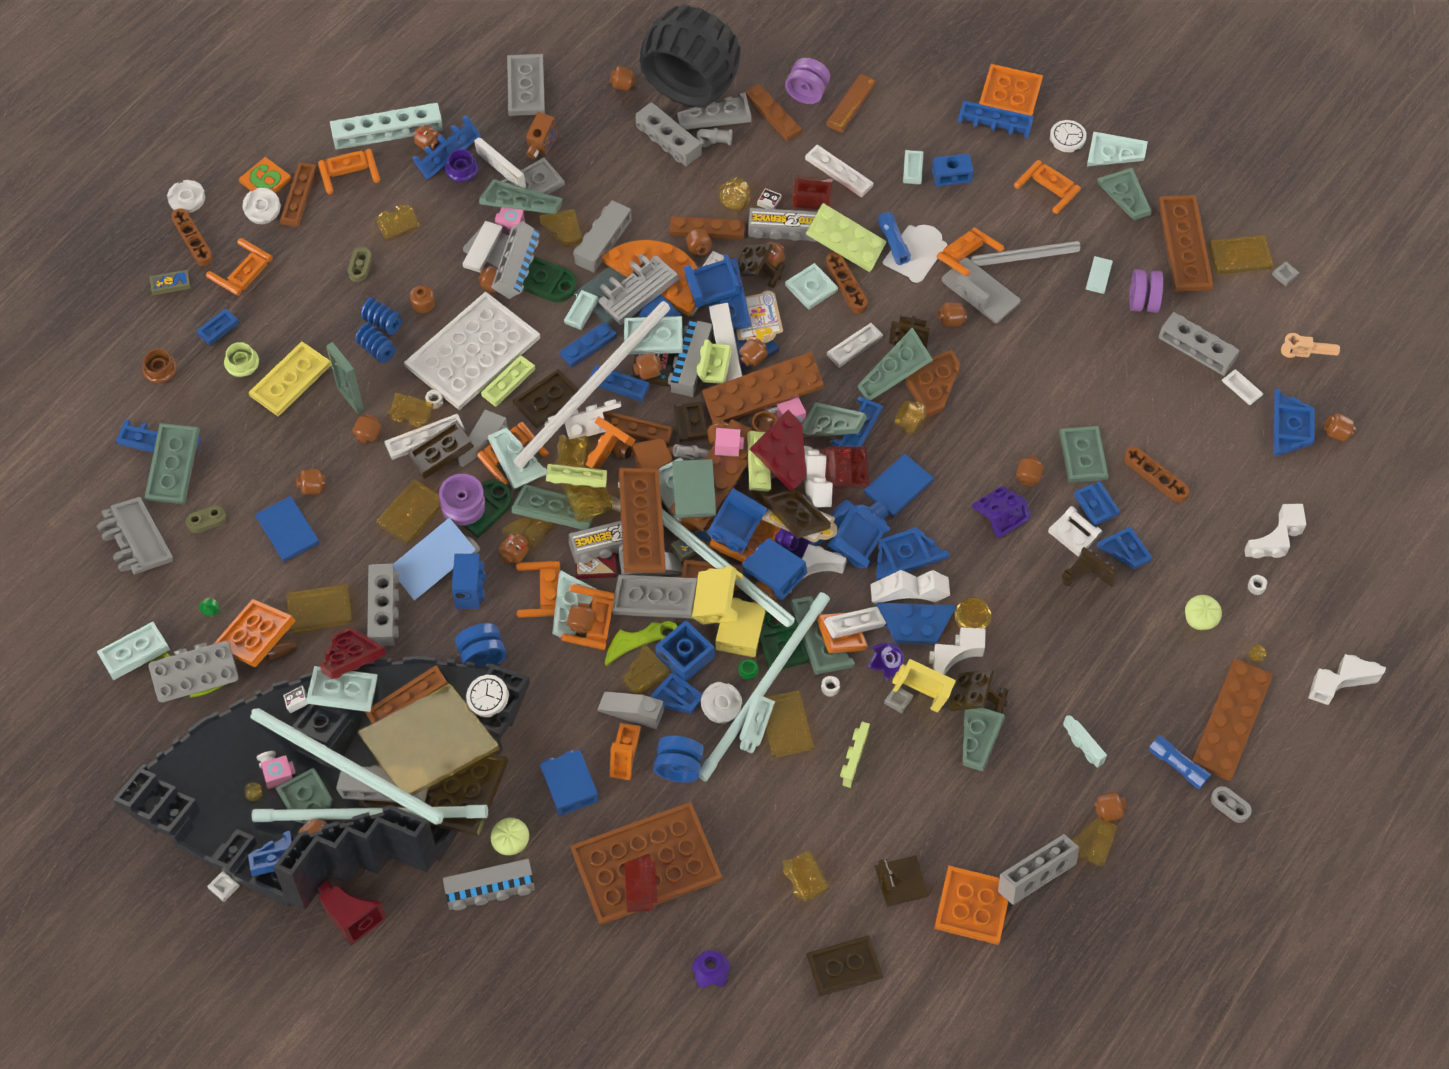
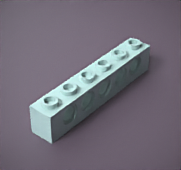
[330,103,443,150]

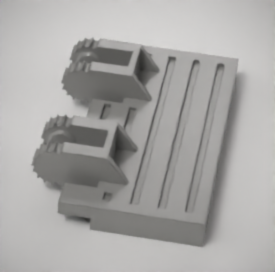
[598,254,679,325]
[97,497,173,574]

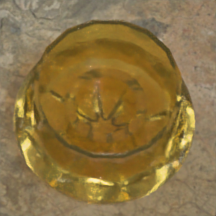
[718,177,750,211]
[895,401,926,434]
[954,597,991,629]

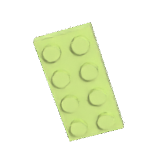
[806,203,887,272]

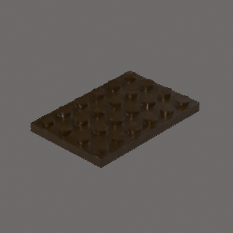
[358,731,509,836]

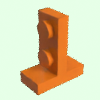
[585,416,635,469]
[610,723,641,780]

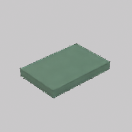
[1059,426,1109,483]
[672,459,716,518]

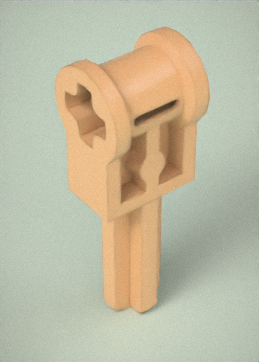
[1281,333,1340,358]

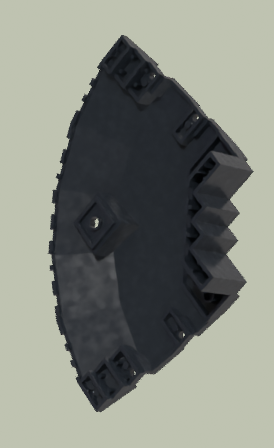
[113,656,530,910]

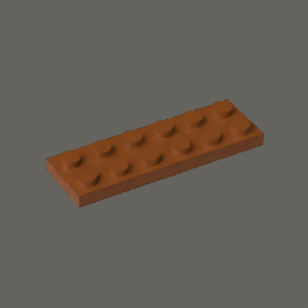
[1158,195,1213,292]
[702,352,825,423]
[669,419,753,532]
[619,468,666,573]
[1192,658,1274,782]

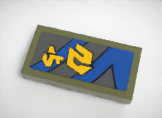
[150,270,191,295]
[670,529,712,562]

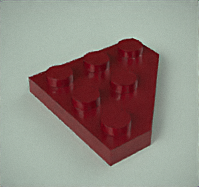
[749,410,806,491]
[320,627,386,679]

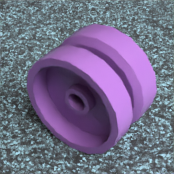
[785,58,830,104]
[1129,269,1163,313]
[439,474,485,525]

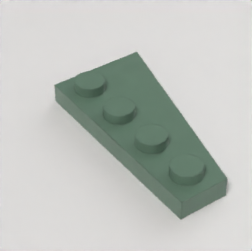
[479,179,563,214]
[857,328,933,400]
[791,596,855,675]

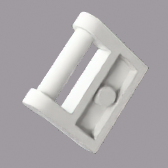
[1048,506,1103,557]

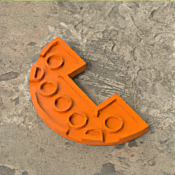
[601,240,697,317]

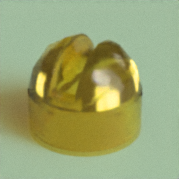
[1248,643,1266,662]
[244,782,262,801]

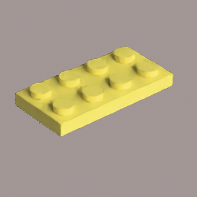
[249,342,331,417]

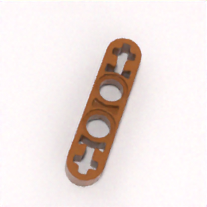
[171,208,213,267]
[826,252,868,314]
[1124,447,1189,503]

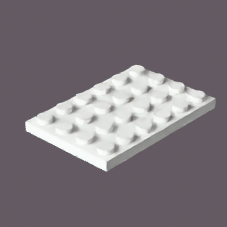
[404,292,541,410]

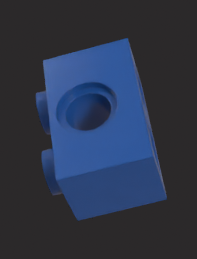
[932,154,974,187]

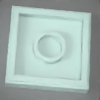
[785,263,838,310]

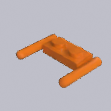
[318,149,380,194]
[1014,160,1081,214]
[937,228,1004,276]
[206,238,273,296]
[477,422,549,486]
[516,561,560,618]
[561,584,615,650]

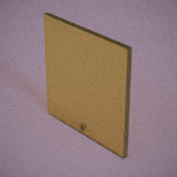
[358,684,500,796]

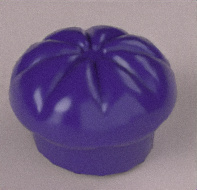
[445,149,478,183]
[775,528,809,557]

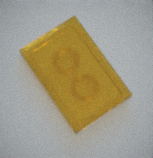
[1209,235,1273,275]
[376,479,441,545]
[286,584,352,632]
[766,690,814,758]

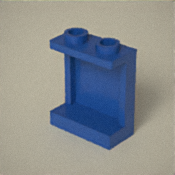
[684,254,742,307]
[706,488,767,554]
[828,505,891,569]
[742,538,808,601]
[540,750,599,817]

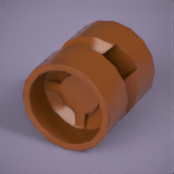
[752,411,777,432]

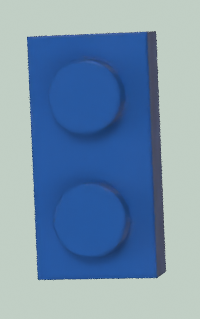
[196,308,239,346]

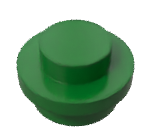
[199,598,220,617]
[738,659,759,680]

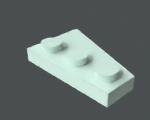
[1087,132,1148,167]
[487,428,547,490]
[552,571,596,638]

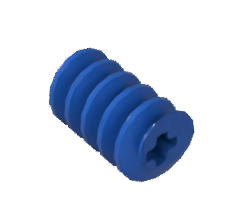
[360,297,403,335]
[355,322,397,363]

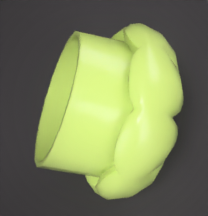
[224,342,259,377]
[1185,595,1222,630]
[491,818,529,855]

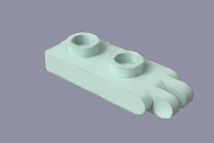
[740,694,775,753]
[1063,716,1107,768]

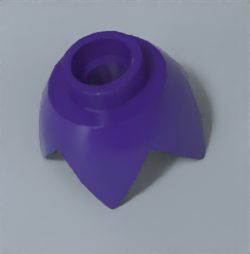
[868,643,904,680]
[691,950,731,988]

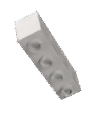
[636,102,702,166]
[1158,312,1240,376]
[367,563,399,646]
[998,834,1079,905]

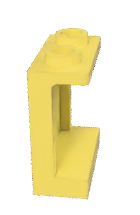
[691,566,743,625]
[716,598,766,658]
[892,659,956,713]

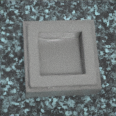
[1272,262,1300,287]
[884,687,913,714]

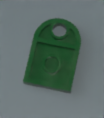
[522,256,576,302]
[462,480,512,538]
[759,612,809,670]

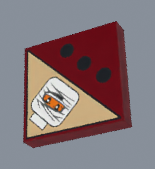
[575,552,617,579]

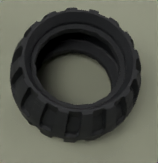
[639,5,741,108]

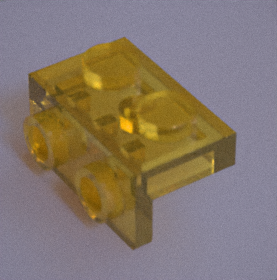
[375,204,419,240]
[386,393,434,428]
[556,435,590,468]
[782,850,830,902]

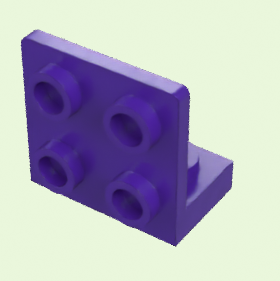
[972,486,1031,538]

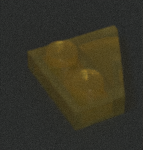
[539,209,582,246]
[502,516,555,551]
[623,645,669,695]
[1072,818,1117,866]

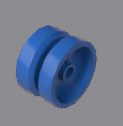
[455,623,507,666]
[653,736,704,783]

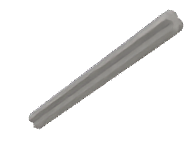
[971,241,1081,266]

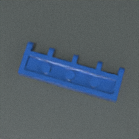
[957,101,1034,139]
[412,115,481,179]
[825,397,883,470]
[116,419,201,453]

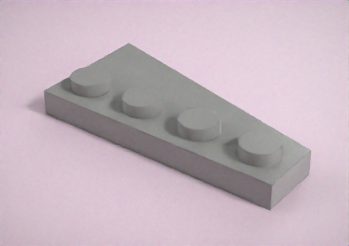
[677,92,751,130]

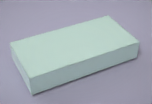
[903,150,923,184]
[1086,256,1113,294]
[564,290,599,330]

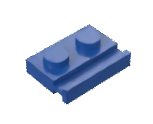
[1074,481,1120,526]

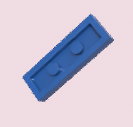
[560,322,617,368]
[588,365,650,402]

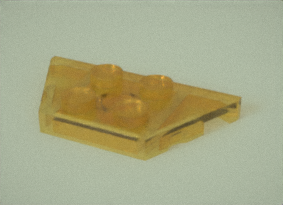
[560,483,613,522]

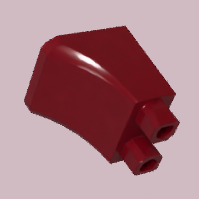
[317,881,386,945]

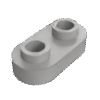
[1211,787,1252,823]

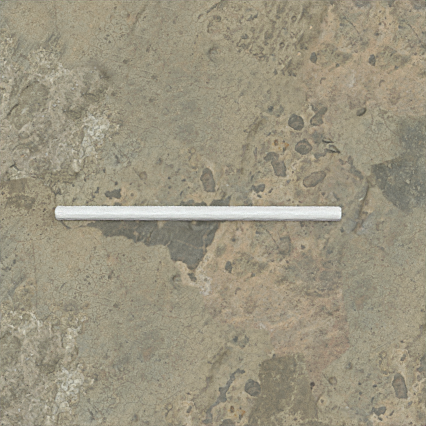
[513,301,670,469]

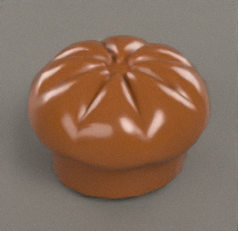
[142,349,177,384]

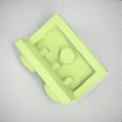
[697,340,732,383]

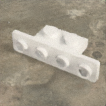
[545,399,621,441]

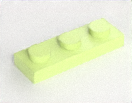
[481,355,535,407]
[747,431,771,492]
[546,464,607,488]
[840,722,870,788]

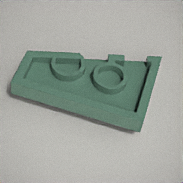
[1097,168,1151,220]
[802,402,867,437]
[963,708,1005,772]

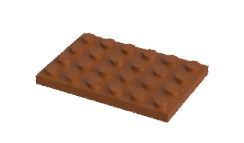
[570,802,723,926]

